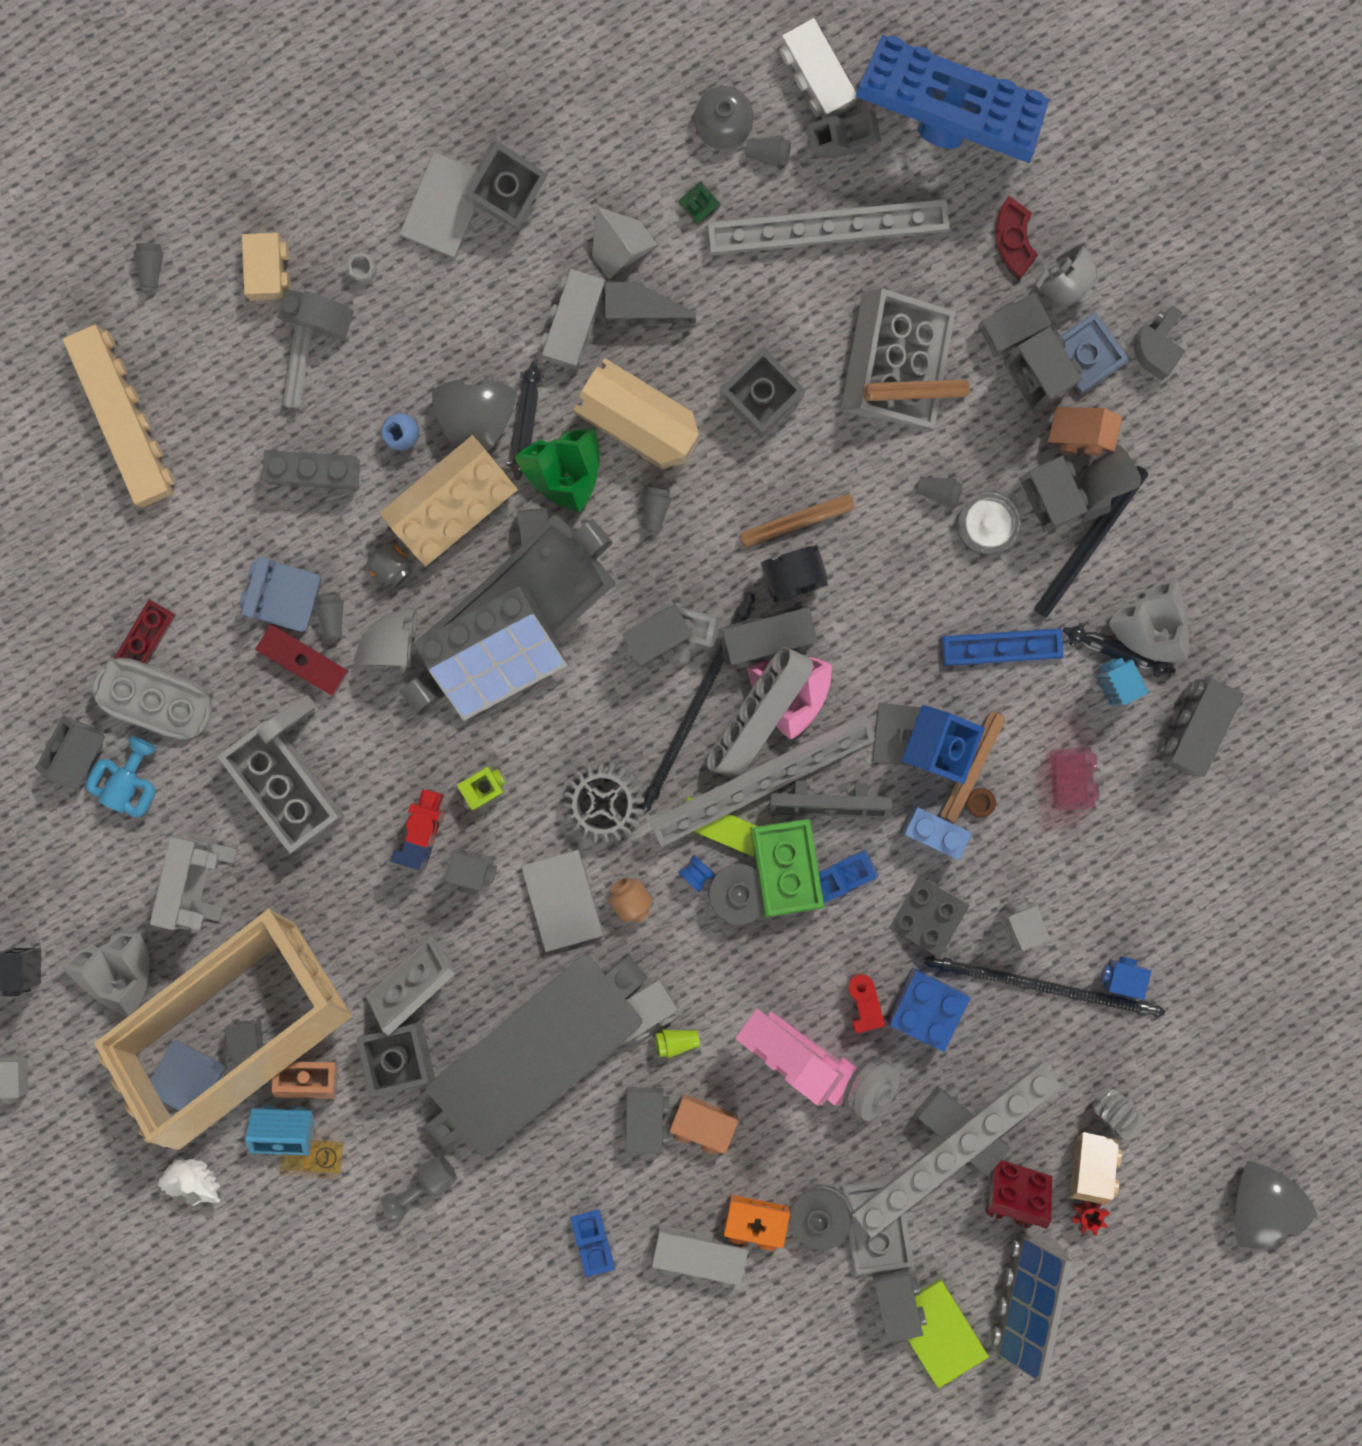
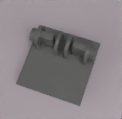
[889,876,970,958]

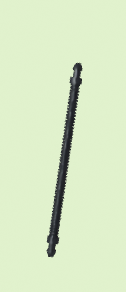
[640,592,755,814]
[924,956,1165,1017]

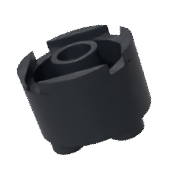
[760,545,828,603]

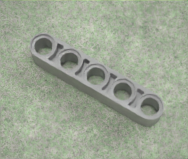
[707,647,813,779]

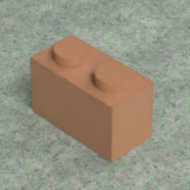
[1048,407,1122,456]
[272,1062,338,1099]
[669,1093,739,1155]

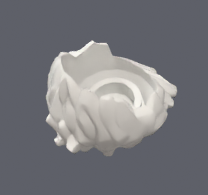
[158,1157,220,1206]

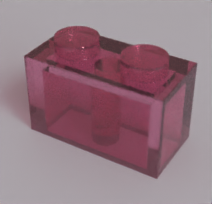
[1050,747,1099,811]

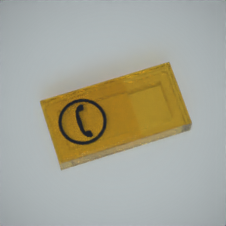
[280,1140,344,1174]

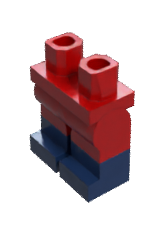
[390,789,446,871]

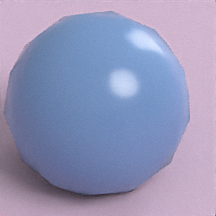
[381,413,419,451]

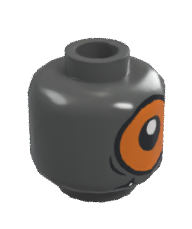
[367,543,412,587]

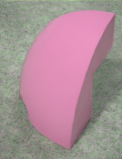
[747,657,832,739]

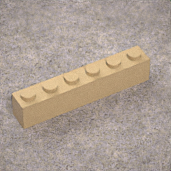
[62,324,175,508]

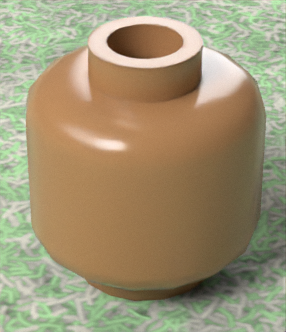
[608,877,653,923]

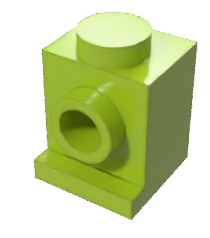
[457,766,507,811]

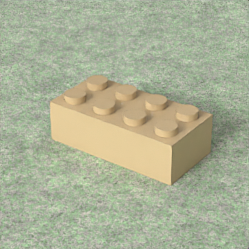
[379,435,518,567]

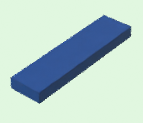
[941,628,1064,666]

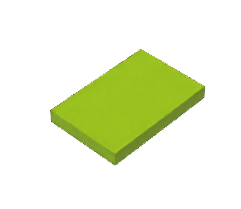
[908,1278,989,1389]

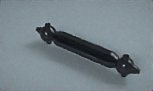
[507,362,544,481]
[1062,623,1176,678]

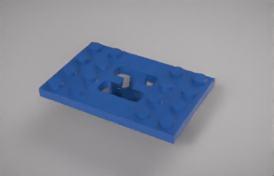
[855,35,1049,163]

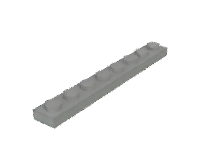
[708,199,950,255]
[649,714,875,847]
[852,1061,1062,1238]

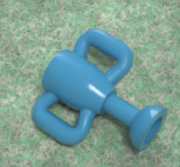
[86,735,158,817]

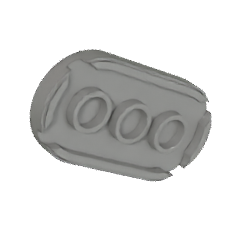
[92,658,213,740]

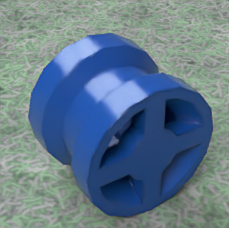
[678,855,716,892]

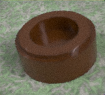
[965,788,996,818]

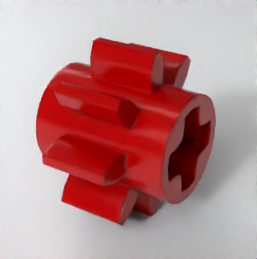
[1070,1200,1110,1236]

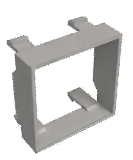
[150,832,237,930]

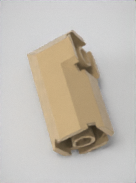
[573,358,699,469]

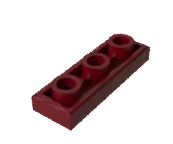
[114,599,176,664]
[255,624,349,696]

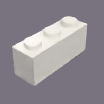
[779,18,858,119]

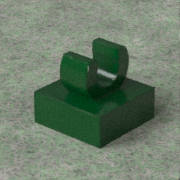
[678,181,720,225]

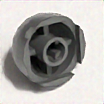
[694,85,754,150]

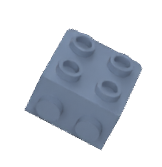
[240,556,322,632]
[150,1040,227,1111]

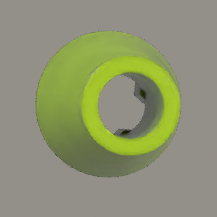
[655,1029,700,1059]

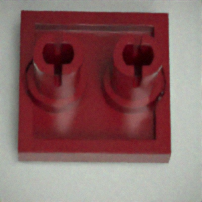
[985,1160,1052,1229]

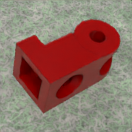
[847,973,885,1034]

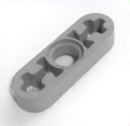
[256,695,317,744]

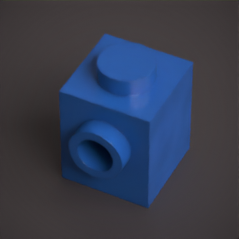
[1101,956,1152,1000]

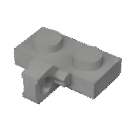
[660,603,721,663]

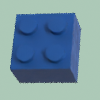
[902,704,985,784]
[886,967,971,1052]

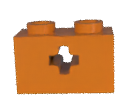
[723,1194,790,1251]

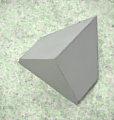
[592,206,658,281]

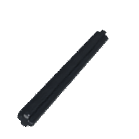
[1034,465,1149,618]

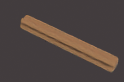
[863,380,970,401]
[740,494,855,547]
[940,711,1005,823]

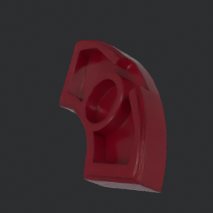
[995,195,1038,280]

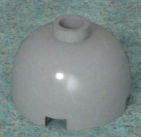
[1036,244,1098,304]

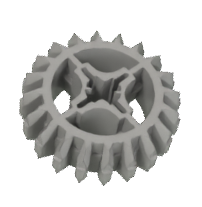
[563,762,645,844]

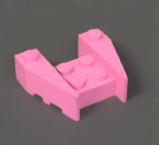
[735,1008,861,1106]

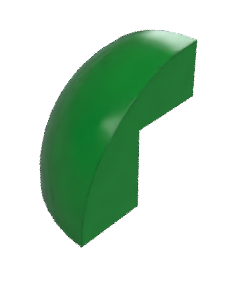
[515,428,599,512]

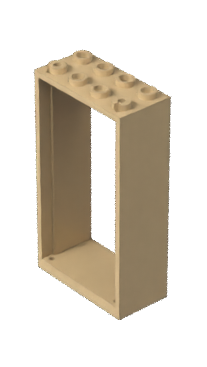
[94,909,353,1150]

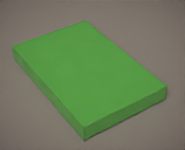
[750,819,824,918]

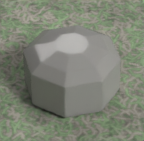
[346,251,377,284]

